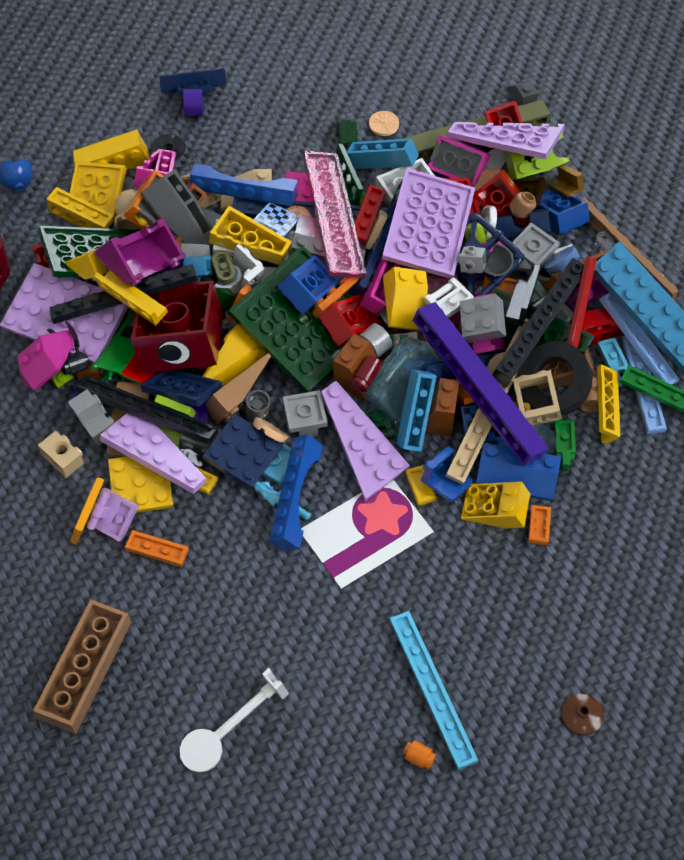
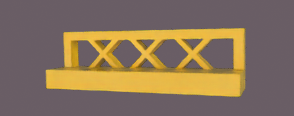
[46,187,115,229]
[94,270,168,326]
[597,364,620,444]

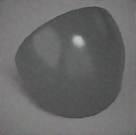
[483,243,514,276]

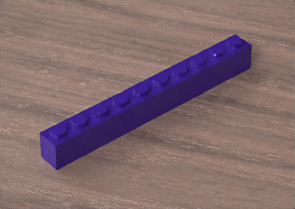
[412,302,548,466]

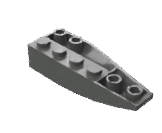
[140,169,216,274]

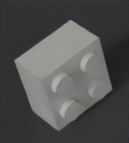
[460,294,506,343]

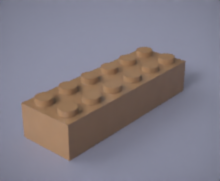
[33,600,131,734]

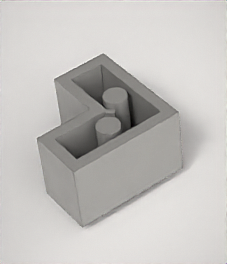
[68,389,115,446]

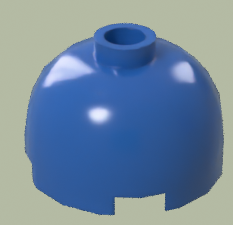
[0,158,33,191]

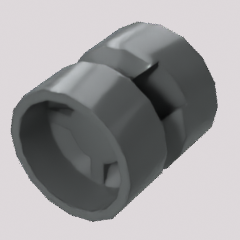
[244,390,270,423]

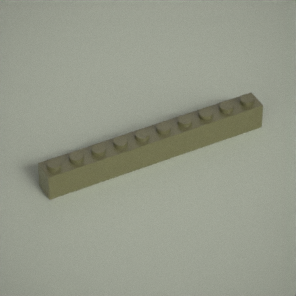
[392,100,551,169]

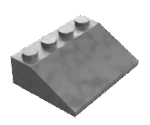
[288,214,366,274]

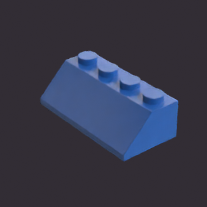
[476,442,561,501]

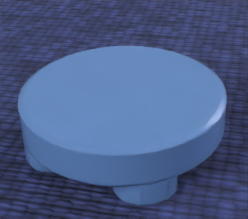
[544,246,580,275]

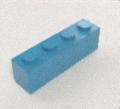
[347,139,419,169]
[396,369,437,451]

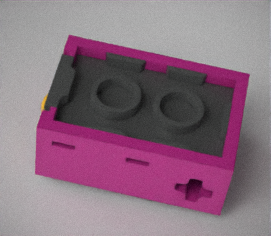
[428,135,491,187]

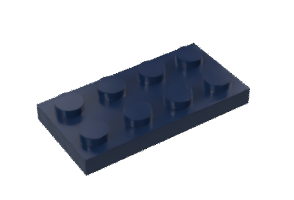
[140,370,223,407]

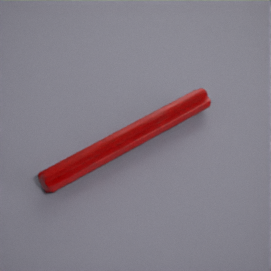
[567,257,597,348]

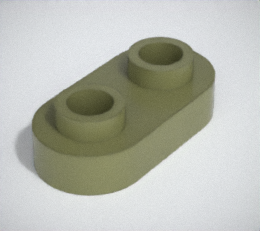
[212,251,236,284]

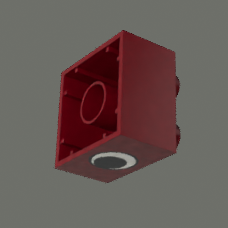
[131,281,224,373]

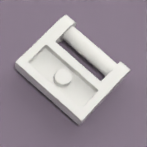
[423,277,474,318]

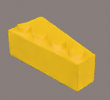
[73,129,150,170]
[209,206,292,265]

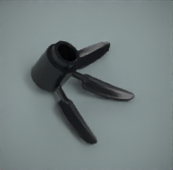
[47,321,89,375]

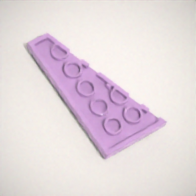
[448,122,565,160]
[321,381,410,501]
[100,413,206,494]

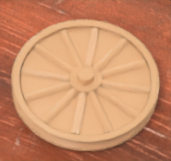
[369,111,399,136]

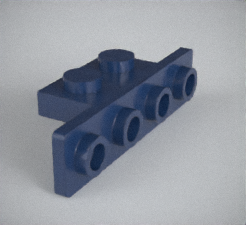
[159,68,227,97]

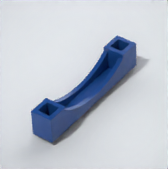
[190,164,298,206]
[269,434,323,552]

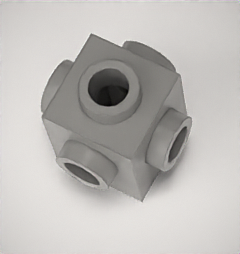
[457,246,487,274]

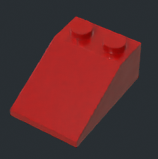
[318,294,382,347]

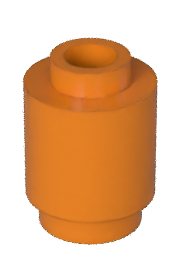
[403,740,437,770]

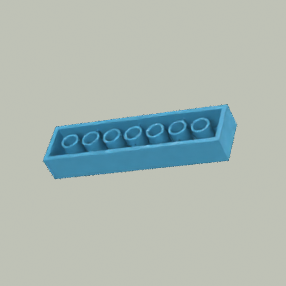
[594,241,684,374]

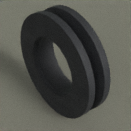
[518,341,593,415]

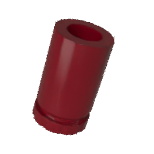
[350,355,383,392]

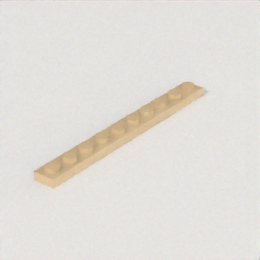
[445,318,529,485]

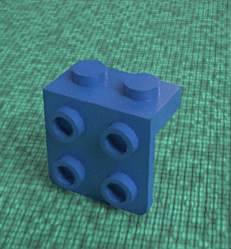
[420,446,473,502]

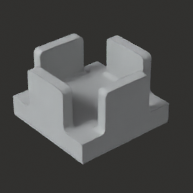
[512,223,560,271]
[283,390,328,437]

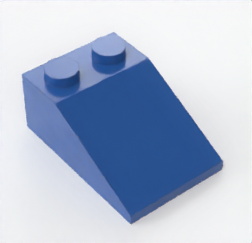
[536,189,590,234]
[278,255,340,314]

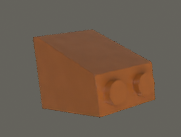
[333,334,385,401]
[425,378,459,437]

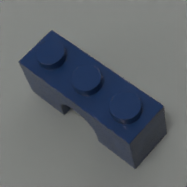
[496,208,551,240]

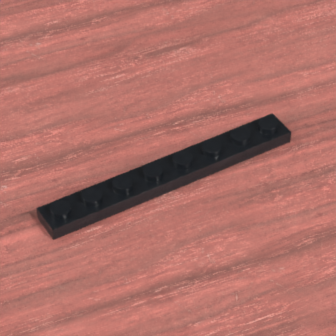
[50,264,198,324]
[75,375,218,445]

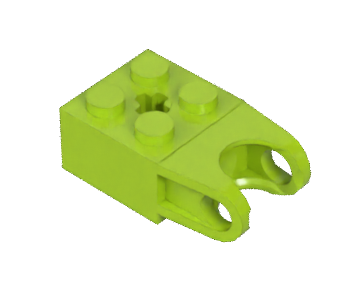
[503,134,569,180]

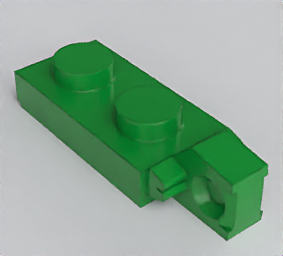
[554,420,576,471]

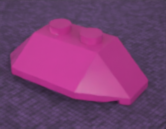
[17,330,74,391]

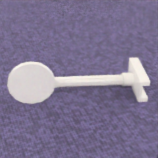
[180,668,289,773]

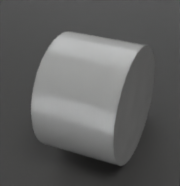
[358,323,392,358]

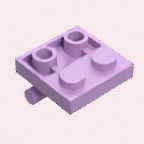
[86,488,139,541]

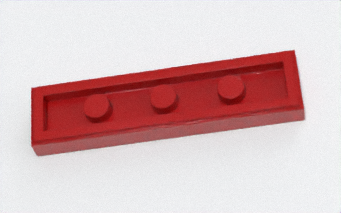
[349,184,386,245]

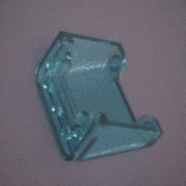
[362,337,443,426]

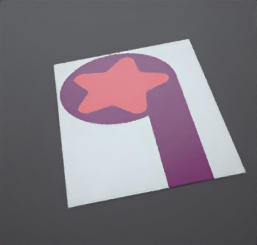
[301,480,434,589]

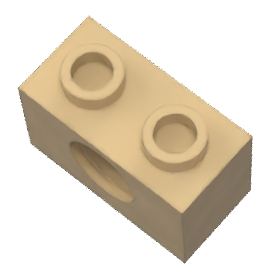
[38,431,84,478]

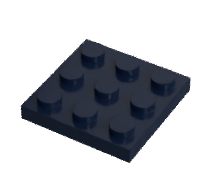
[203,414,283,490]

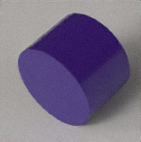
[183,89,204,117]

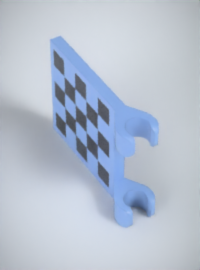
[253,203,299,238]

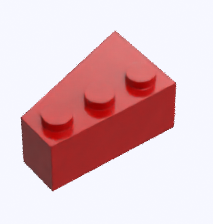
[571,308,624,347]

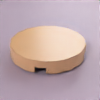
[253,417,289,443]

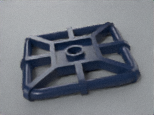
[427,213,524,297]

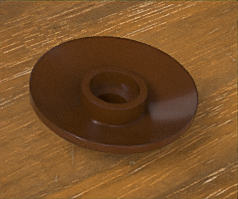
[561,694,604,735]

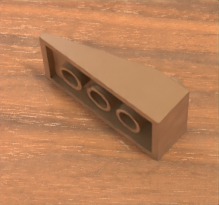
[206,353,271,425]

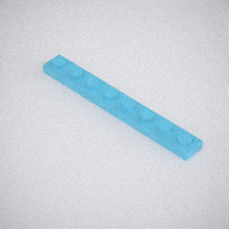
[390,611,478,770]

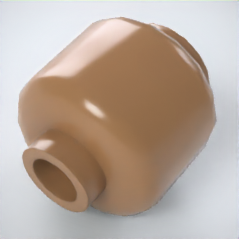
[510,192,536,218]

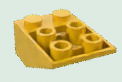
[461,481,530,528]

